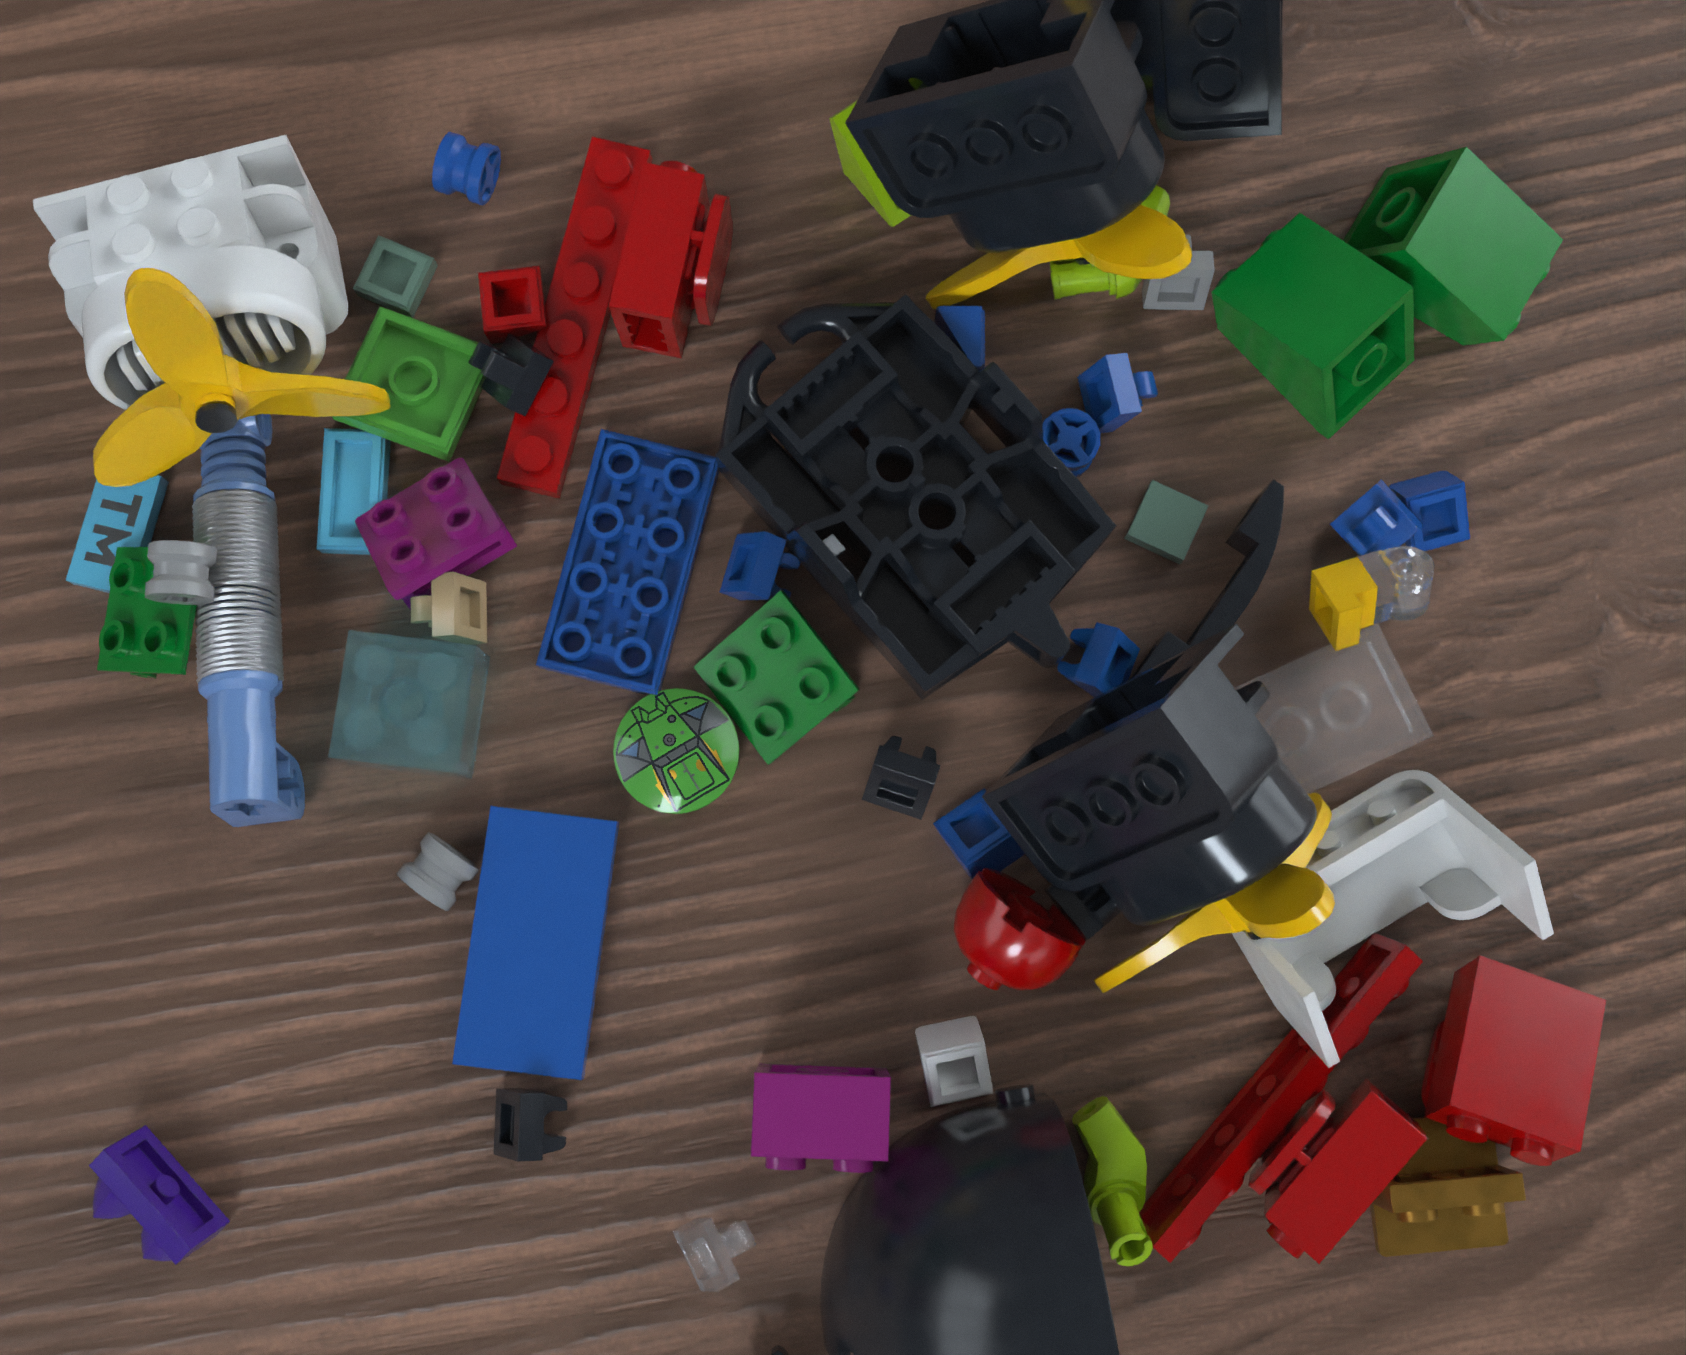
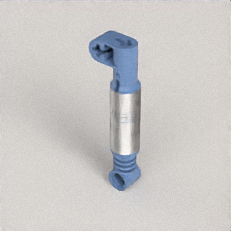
[192,414,305,827]

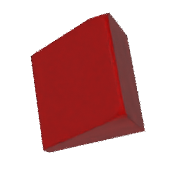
[478,266,547,344]

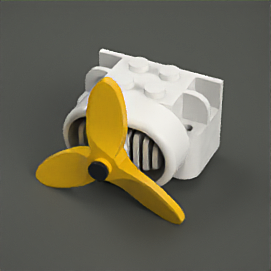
[33,135,391,487]

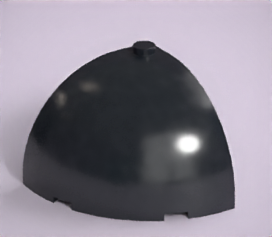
[820,1084,1119,1355]

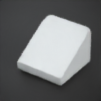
[915,1016,994,1107]

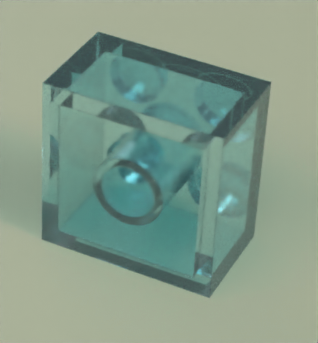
[328,630,490,779]

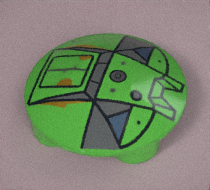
[613,688,739,814]

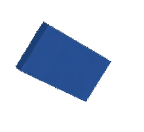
[536,429,719,695]
[452,806,619,1080]

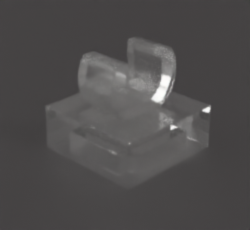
[672,1217,757,1292]

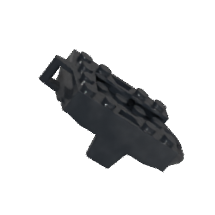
[715,294,1117,700]

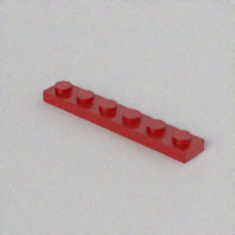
[497,136,652,499]
[1139,933,1423,1263]

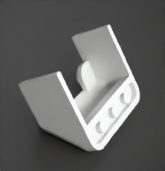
[1232,770,1554,1068]

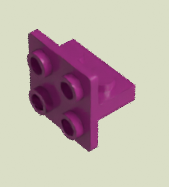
[355,458,517,610]

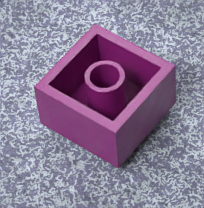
[751,1063,891,1173]

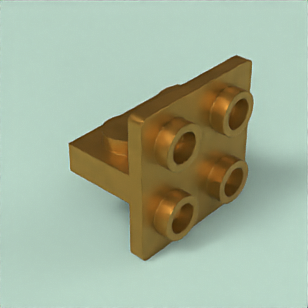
[1370,1117,1526,1257]

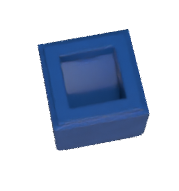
[934,306,985,370]
[1389,471,1470,555]
[933,788,1025,880]

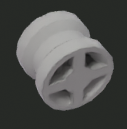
[145,540,217,605]
[396,832,480,911]

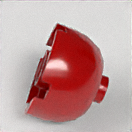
[953,868,1086,991]

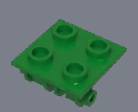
[97,547,197,679]
[694,590,860,765]

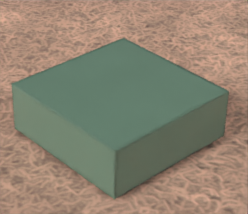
[353,235,438,318]
[1124,480,1209,565]

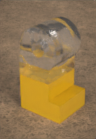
[1309,546,1435,651]

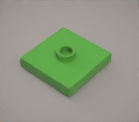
[332,306,486,462]

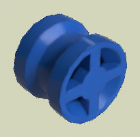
[432,132,501,205]
[1042,408,1100,478]

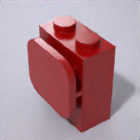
[609,161,733,359]
[1421,955,1606,1166]
[1248,1078,1428,1264]

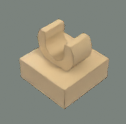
[410,572,487,645]

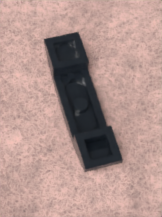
[1131,479,1284,678]

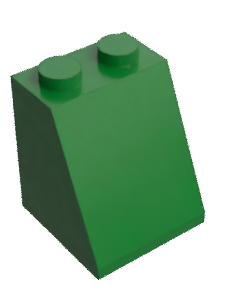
[1343,147,1563,345]
[1211,212,1414,439]

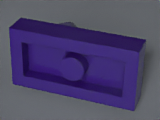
[89,1125,230,1265]

